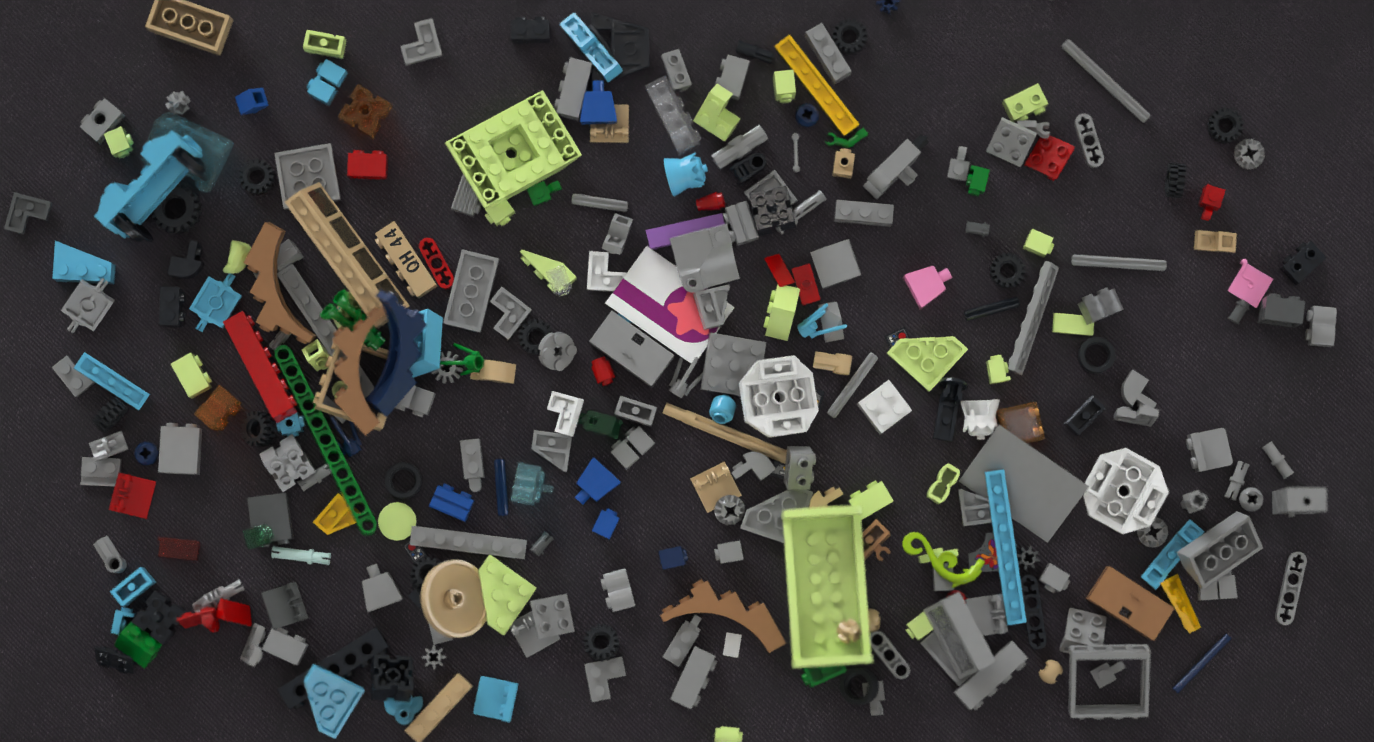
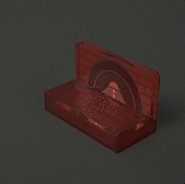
[158,537,200,561]

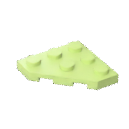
[886,336,968,392]
[478,555,536,636]

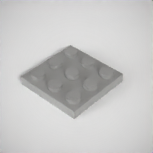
[274,143,341,210]
[700,333,766,397]

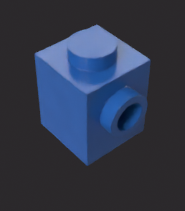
[235,88,269,115]
[592,508,620,540]

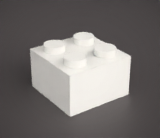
[857,380,912,434]

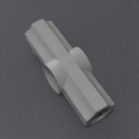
[711,125,768,170]
[1180,490,1208,514]

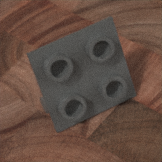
[261,582,308,630]

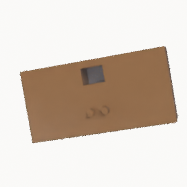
[1086,566,1174,641]

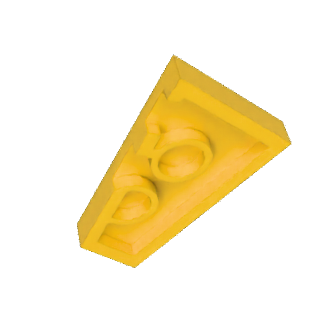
[1161,574,1201,633]

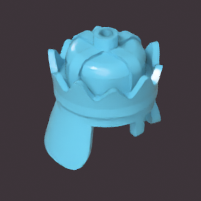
[664,153,708,196]

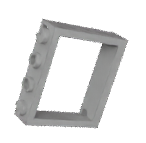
[1068,644,1150,720]

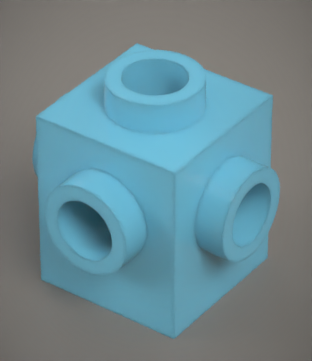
[276,412,305,437]

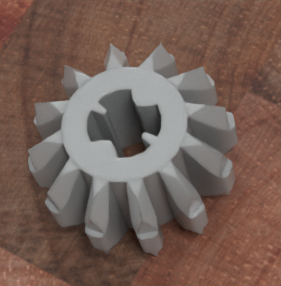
[431,351,463,384]

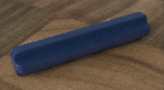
[494,459,508,516]

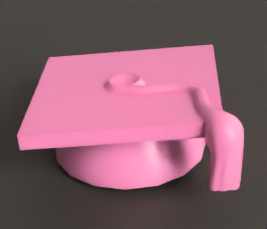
[1228,259,1273,308]

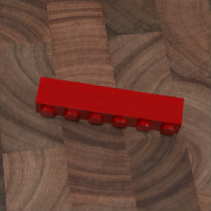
[223,311,297,423]

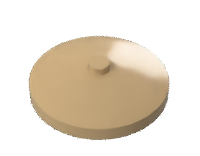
[421,560,486,638]

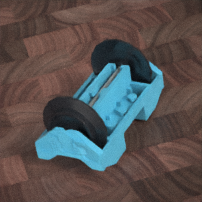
[94,130,209,242]

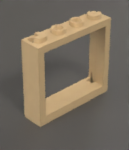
[313,342,389,431]

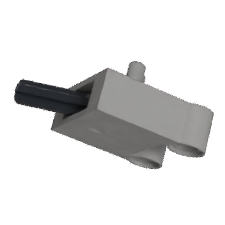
[863,135,928,200]

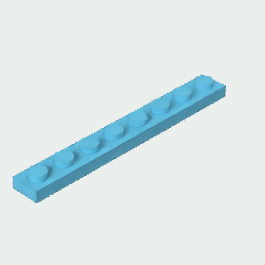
[984,469,1027,625]

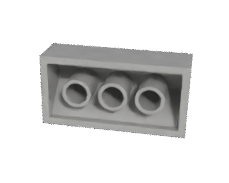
[1177,511,1263,589]

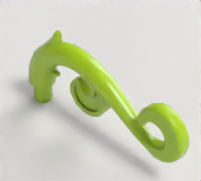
[902,532,985,588]

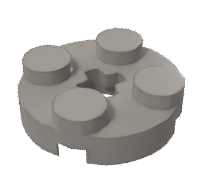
[539,332,577,371]

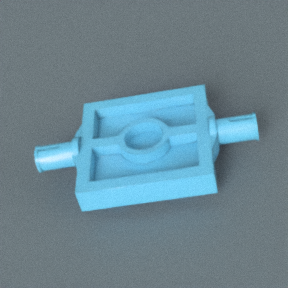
[189,273,242,332]

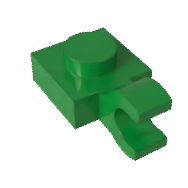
[527,181,562,206]

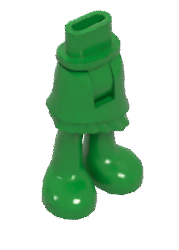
[320,289,385,351]

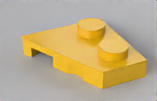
[313,493,361,535]

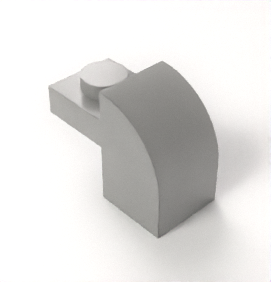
[602,213,633,255]
[1121,370,1157,408]
[731,452,776,481]

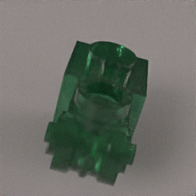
[243,524,275,550]

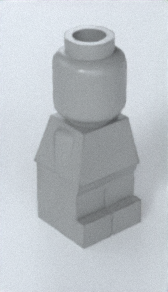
[253,239,304,279]

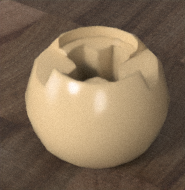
[868,608,880,633]
[1039,660,1063,684]

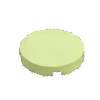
[378,502,417,541]

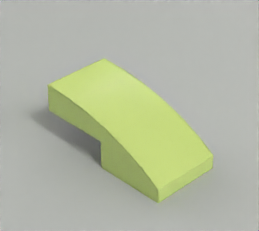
[1052,313,1094,336]

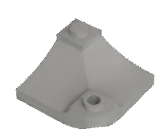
[669,224,740,293]

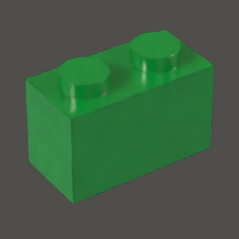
[114,621,162,669]

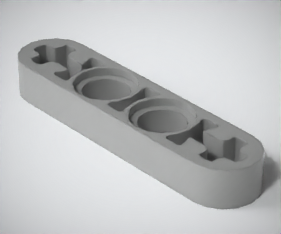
[1275,552,1307,625]

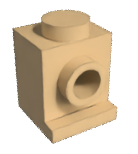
[832,148,855,178]

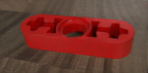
[419,238,454,289]

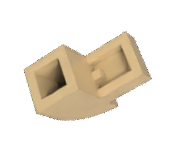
[470,360,516,384]
[809,487,843,508]

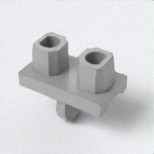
[89,431,129,462]

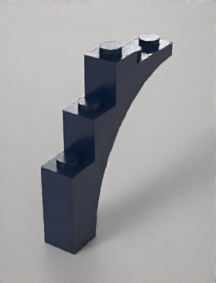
[366,290,427,417]

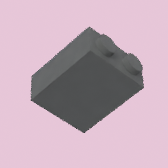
[247,493,294,547]

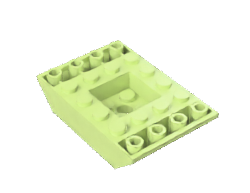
[445,90,582,209]

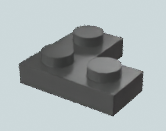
[4,192,52,235]

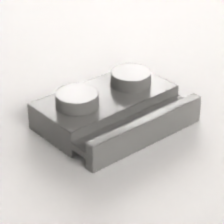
[80,457,122,487]

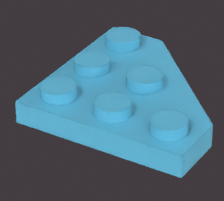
[304,664,365,738]

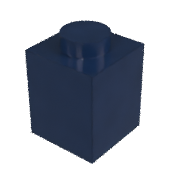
[659,546,688,570]

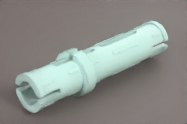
[271,546,331,565]

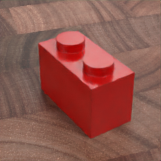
[347,150,388,180]

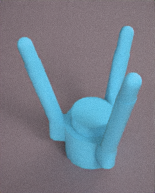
[797,303,847,338]

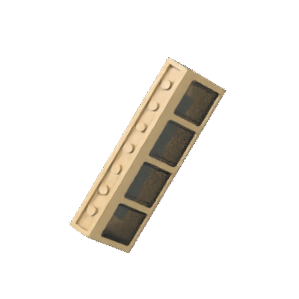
[285,182,409,328]

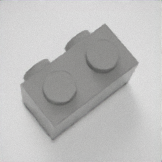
[783,446,816,490]

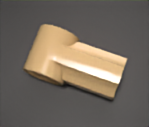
[813,351,853,375]

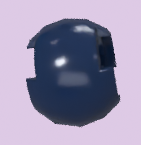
[795,103,819,127]
[134,441,159,466]

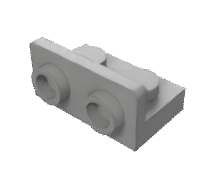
[661,49,692,92]

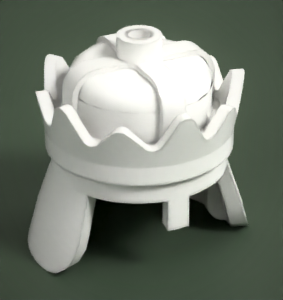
[961,399,1000,440]

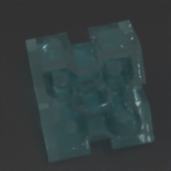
[511,462,554,507]

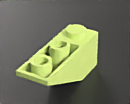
[520,250,577,295]

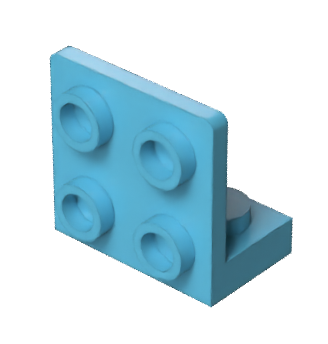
[473,676,519,722]

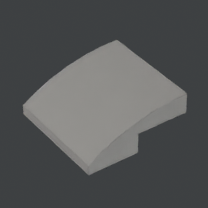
[810,239,861,288]

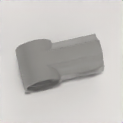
[93,536,127,574]

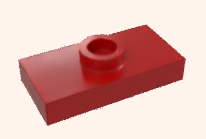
[791,264,821,306]

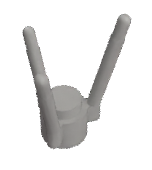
[669,356,703,398]

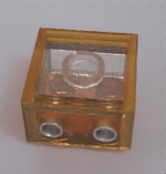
[997,401,1045,444]

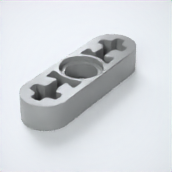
[1074,113,1104,168]

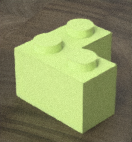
[693,84,741,141]
[763,285,800,341]

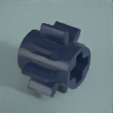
[876,0,900,15]

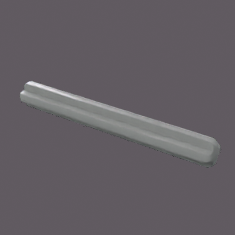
[1071,255,1167,271]

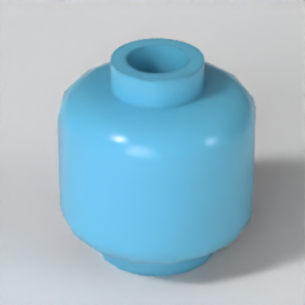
[709,395,736,424]

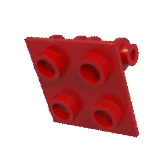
[1024,135,1075,181]
[109,472,156,519]
[177,607,220,633]

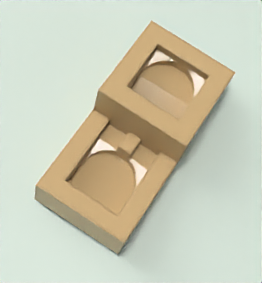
[1194,230,1237,253]

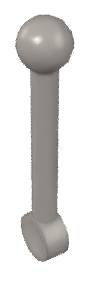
[792,133,800,173]

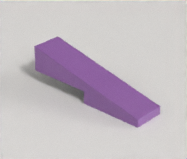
[646,213,725,250]

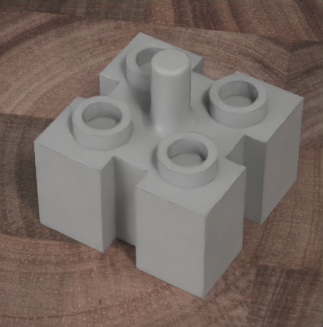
[260,434,316,492]

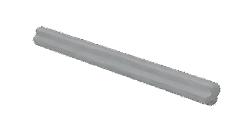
[1062,39,1150,122]

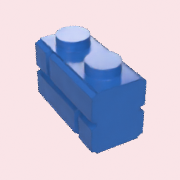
[429,484,474,522]

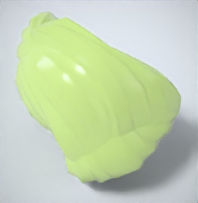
[223,240,251,274]

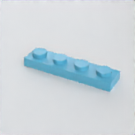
[73,352,150,411]

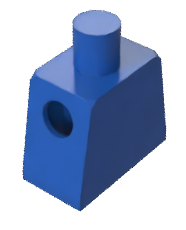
[580,80,617,125]
[575,457,621,505]

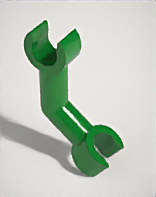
[825,127,868,148]

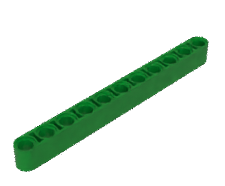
[275,345,377,536]

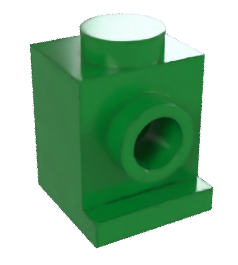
[966,165,990,196]

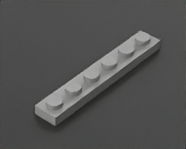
[1008,261,1059,375]
[410,526,527,559]

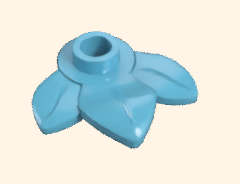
[384,696,423,725]

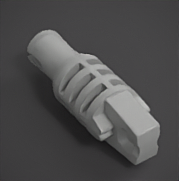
[192,579,245,613]

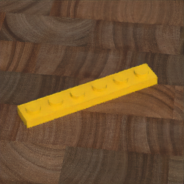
[775,35,859,136]

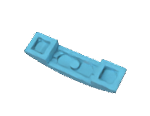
[1141,519,1204,590]

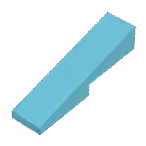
[560,13,623,83]

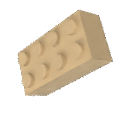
[145,0,233,56]

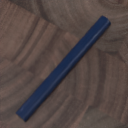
[1172,634,1231,693]

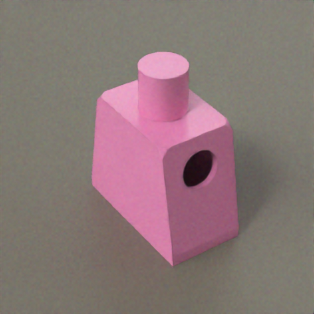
[903,266,952,309]

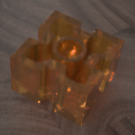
[338,84,392,139]
[194,385,242,432]

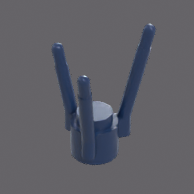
[331,416,362,458]

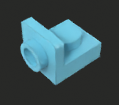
[111,607,137,634]

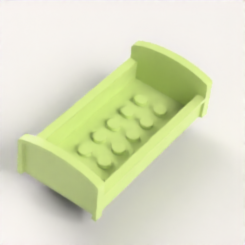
[781,506,873,669]

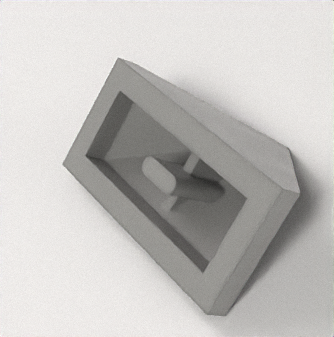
[818,301,844,343]

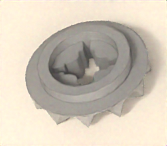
[1234,139,1265,169]
[714,495,745,525]
[1137,517,1169,548]

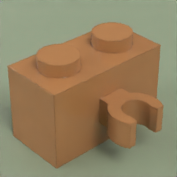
[862,519,891,562]

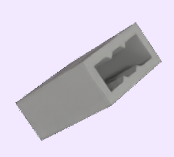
[158,423,202,475]

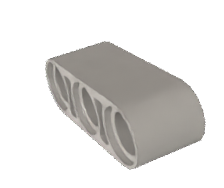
[870,631,910,679]

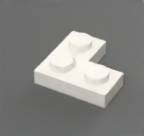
[587,251,626,292]
[547,391,584,437]

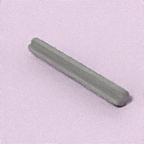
[827,353,878,418]

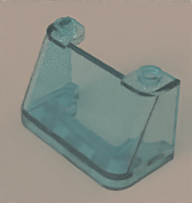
[140,113,234,192]

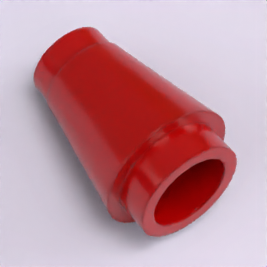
[696,191,725,211]

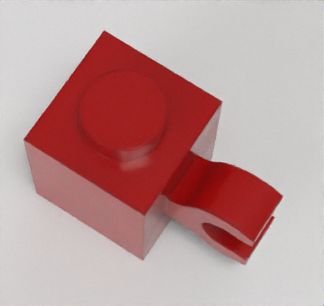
[1198,184,1225,221]

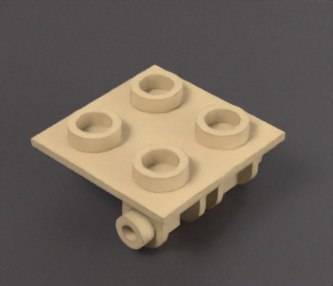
[590,105,629,143]
[690,461,742,513]

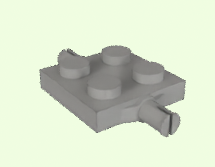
[61,278,115,333]

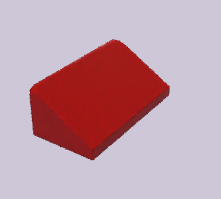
[215,598,252,626]

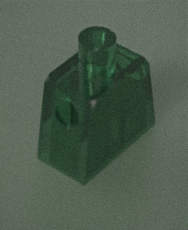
[577,410,623,440]

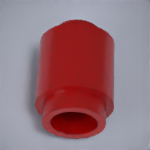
[591,356,615,386]

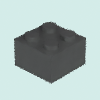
[1257,294,1305,328]

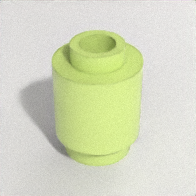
[715,726,743,742]

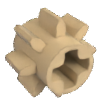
[837,618,861,644]

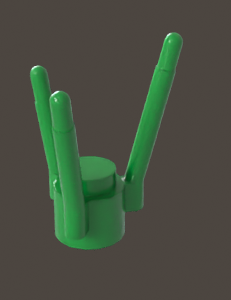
[440,343,484,376]

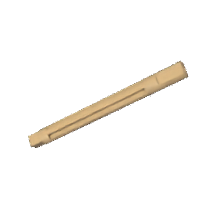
[663,403,787,464]

